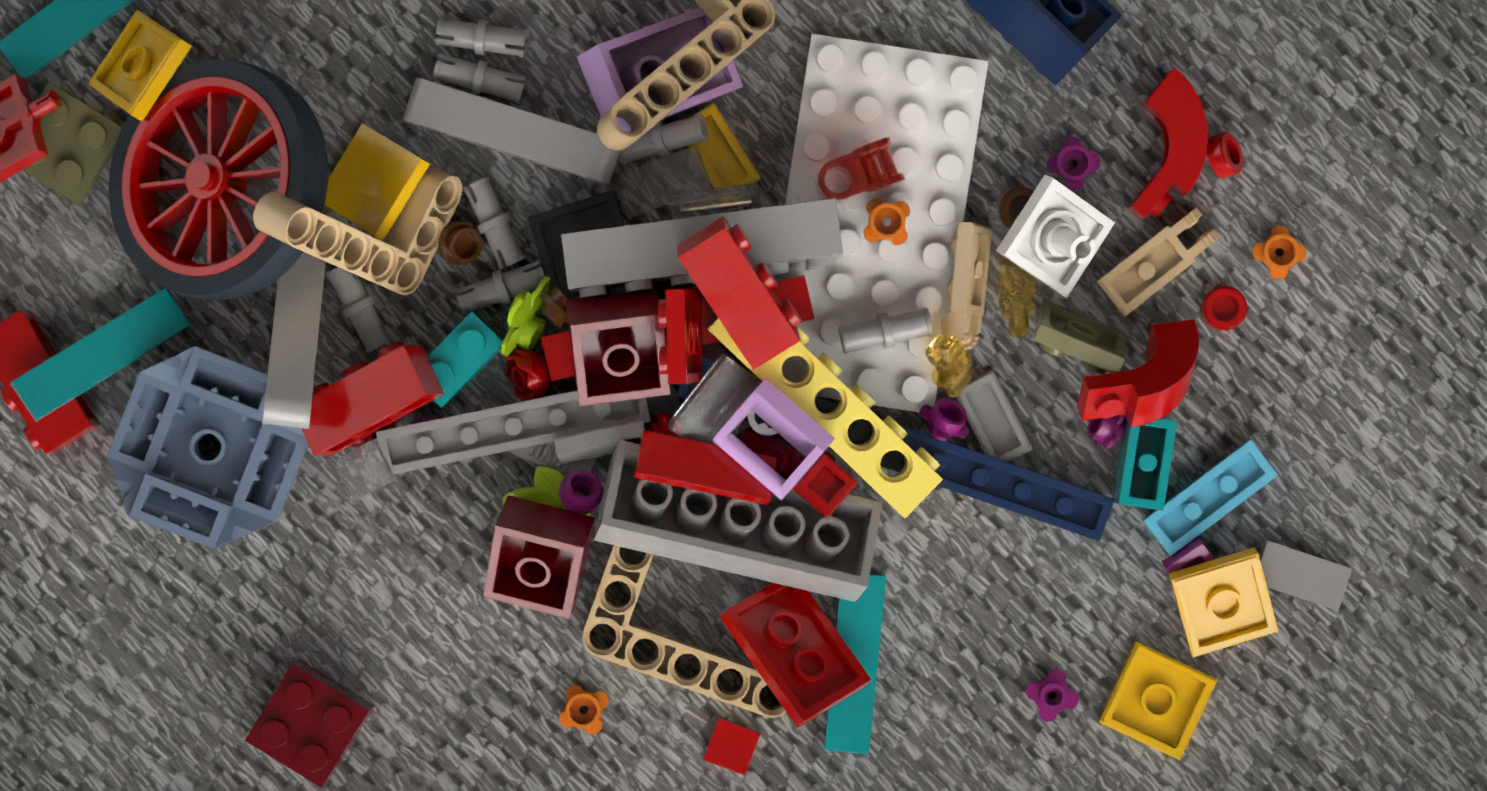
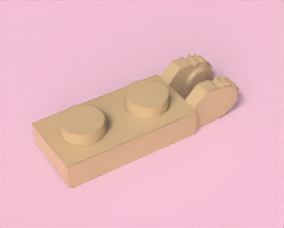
[1096,207,1219,317]
[940,222,992,350]

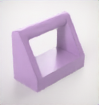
[712,378,835,500]

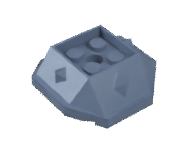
[107,346,308,549]

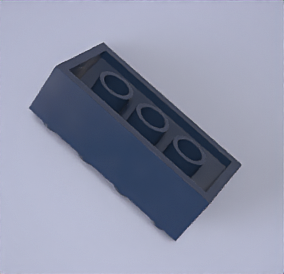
[966,0,1122,86]

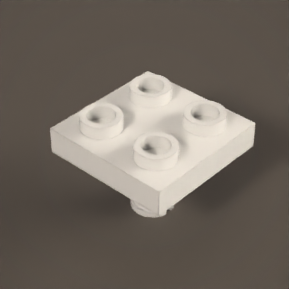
[996,175,1115,298]

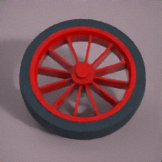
[109,59,328,300]

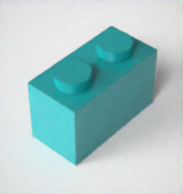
[427,311,504,408]
[1113,415,1177,511]

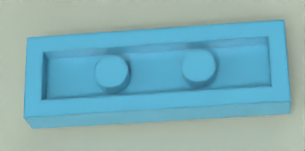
[1142,439,1278,556]

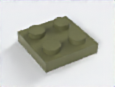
[22,82,122,206]
[1034,299,1126,374]

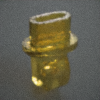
[998,265,1036,337]
[925,335,972,397]

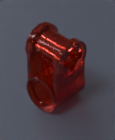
[815,137,905,203]

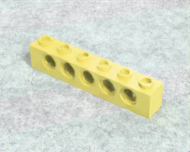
[707,317,943,518]

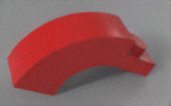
[1127,67,1208,220]
[1077,319,1199,428]

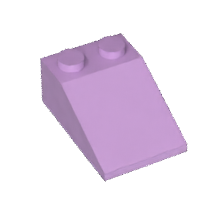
[577,7,743,132]

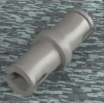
[435,17,529,58]
[432,52,526,104]
[618,113,709,165]
[462,176,526,270]
[455,259,546,316]
[325,267,392,353]
[838,307,933,354]

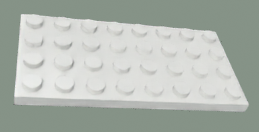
[774,34,988,412]

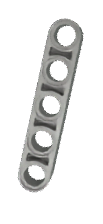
[403,78,620,186]
[262,252,326,429]

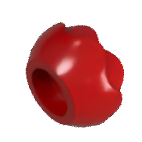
[504,349,551,401]

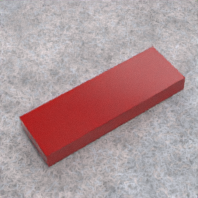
[634,430,777,505]

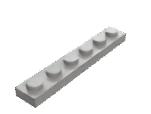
[376,391,651,476]

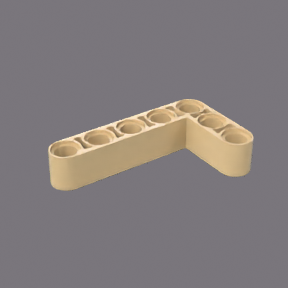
[597,0,775,151]
[253,165,462,295]
[582,545,786,718]

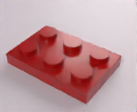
[658,289,703,384]
[720,583,872,728]

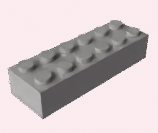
[561,198,843,298]
[594,440,882,602]

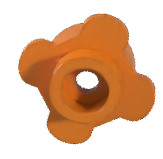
[863,198,910,245]
[1252,226,1306,279]
[559,685,609,734]

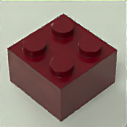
[566,289,670,406]
[483,495,595,619]
[245,659,375,788]

